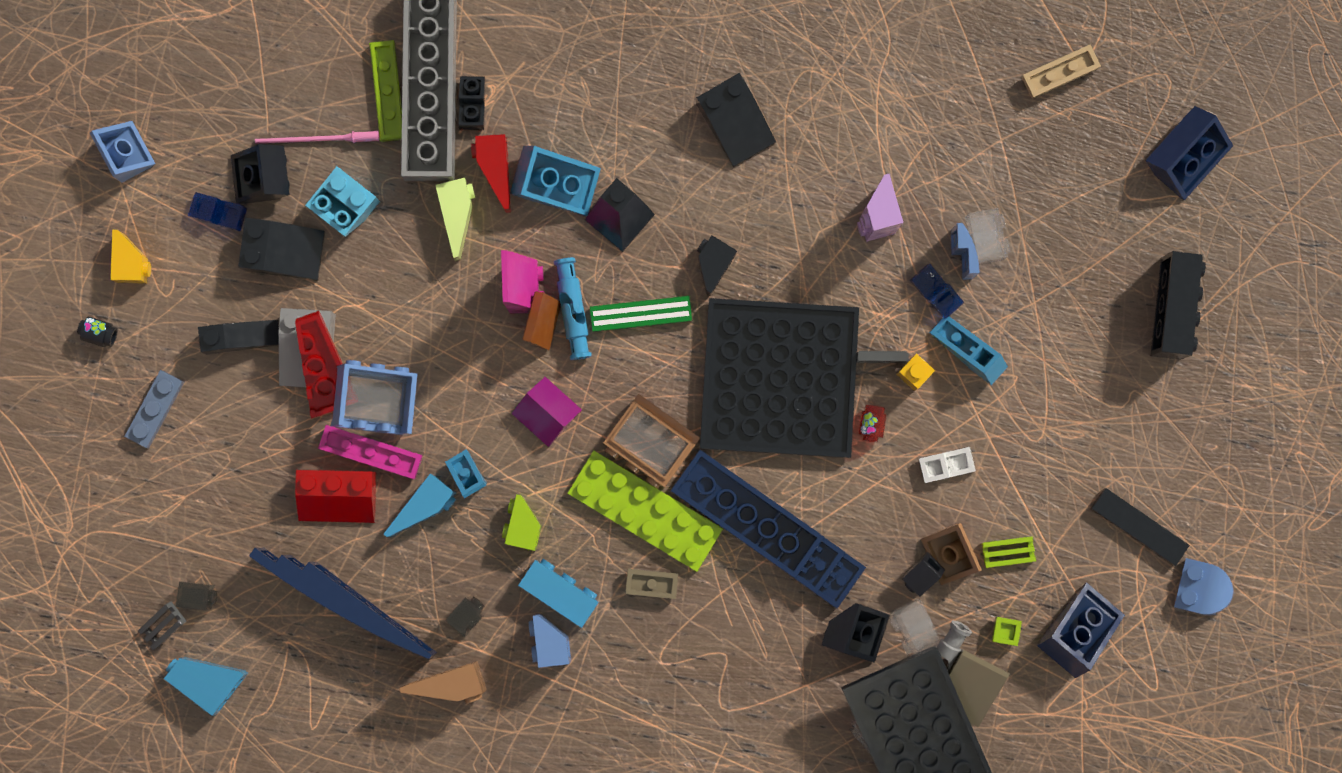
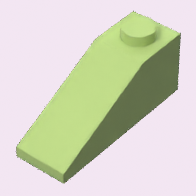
[435,178,476,261]

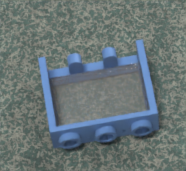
[330,360,417,435]

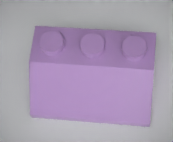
[857,174,903,242]

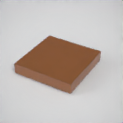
[522,291,561,350]

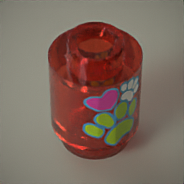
[858,405,887,443]

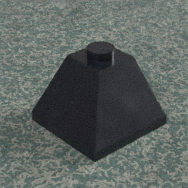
[585,178,655,252]
[822,603,890,663]

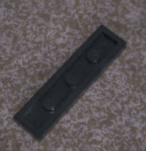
[1090,488,1190,566]

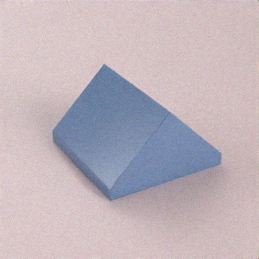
[90,121,155,183]

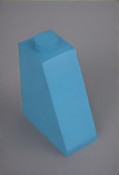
[164,657,248,716]

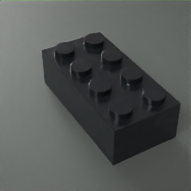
[1150,251,1206,360]

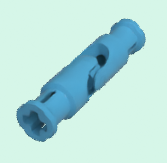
[553,257,592,360]

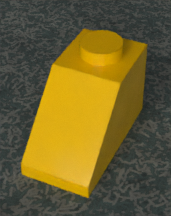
[111,230,151,283]

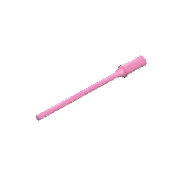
[255,131,380,144]

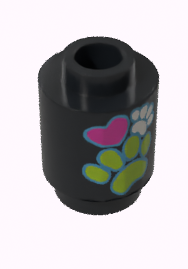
[77,316,118,347]

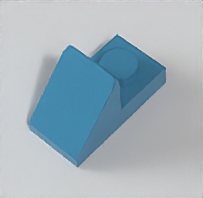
[445,449,487,499]

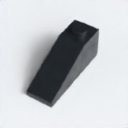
[198,320,279,355]

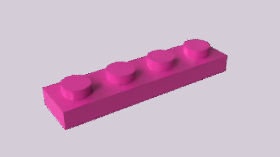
[318,425,423,479]

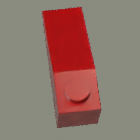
[471,134,511,213]

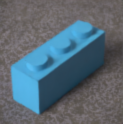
[518,559,599,628]

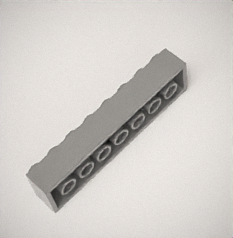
[401,0,457,181]

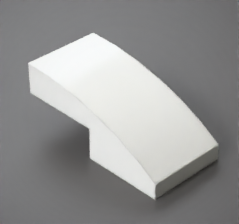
[919,447,976,483]

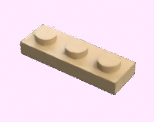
[1022,44,1101,99]

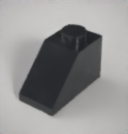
[697,235,737,296]

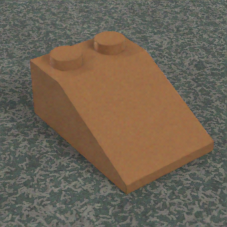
[399,661,487,704]

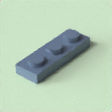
[124,370,184,449]

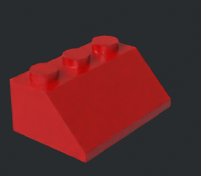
[295,470,377,523]

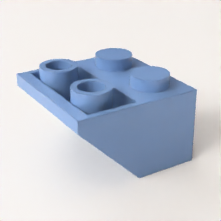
[529,614,571,668]

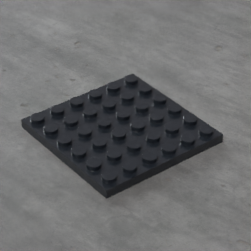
[700,298,860,458]

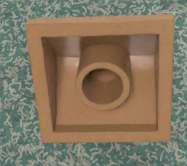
[921,523,982,585]

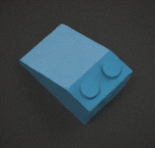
[510,146,601,216]

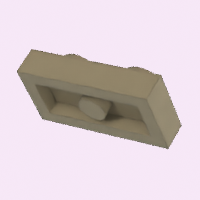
[625,569,678,599]

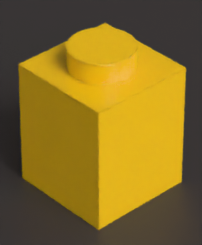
[896,353,935,391]

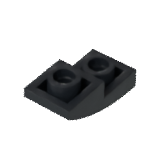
[459,76,485,130]

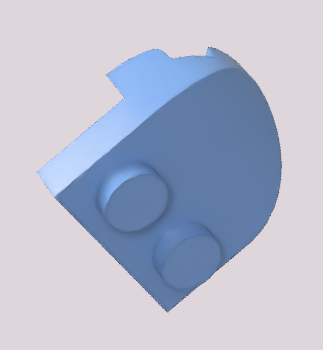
[1174,558,1234,615]

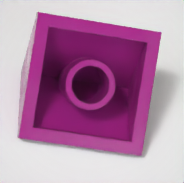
[511,377,582,447]

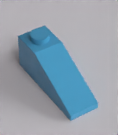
[930,314,1008,385]
[384,474,457,537]

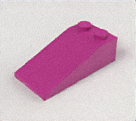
[501,250,544,314]

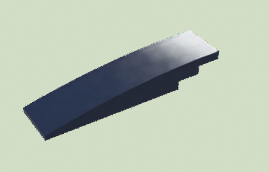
[671,450,866,609]
[249,547,437,659]

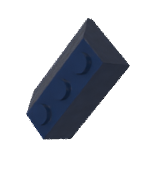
[1145,106,1233,200]

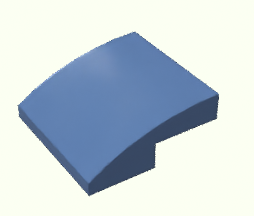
[951,223,980,280]

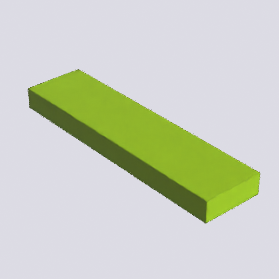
[369,40,402,142]

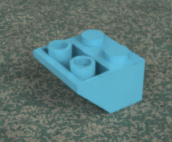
[305,166,380,237]

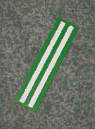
[590,296,692,332]

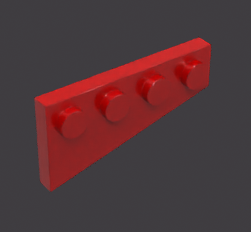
[295,311,358,419]

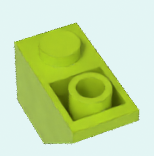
[502,494,542,551]

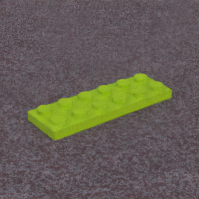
[568,450,723,572]

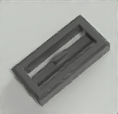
[856,351,909,364]
[138,602,186,650]

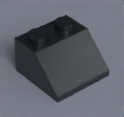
[231,144,290,204]

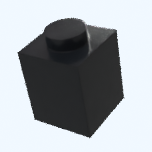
[902,552,945,597]

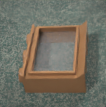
[603,393,700,489]

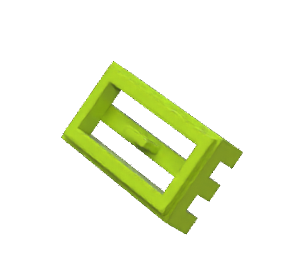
[982,536,1036,568]

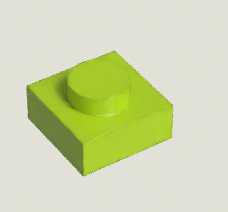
[991,616,1022,646]

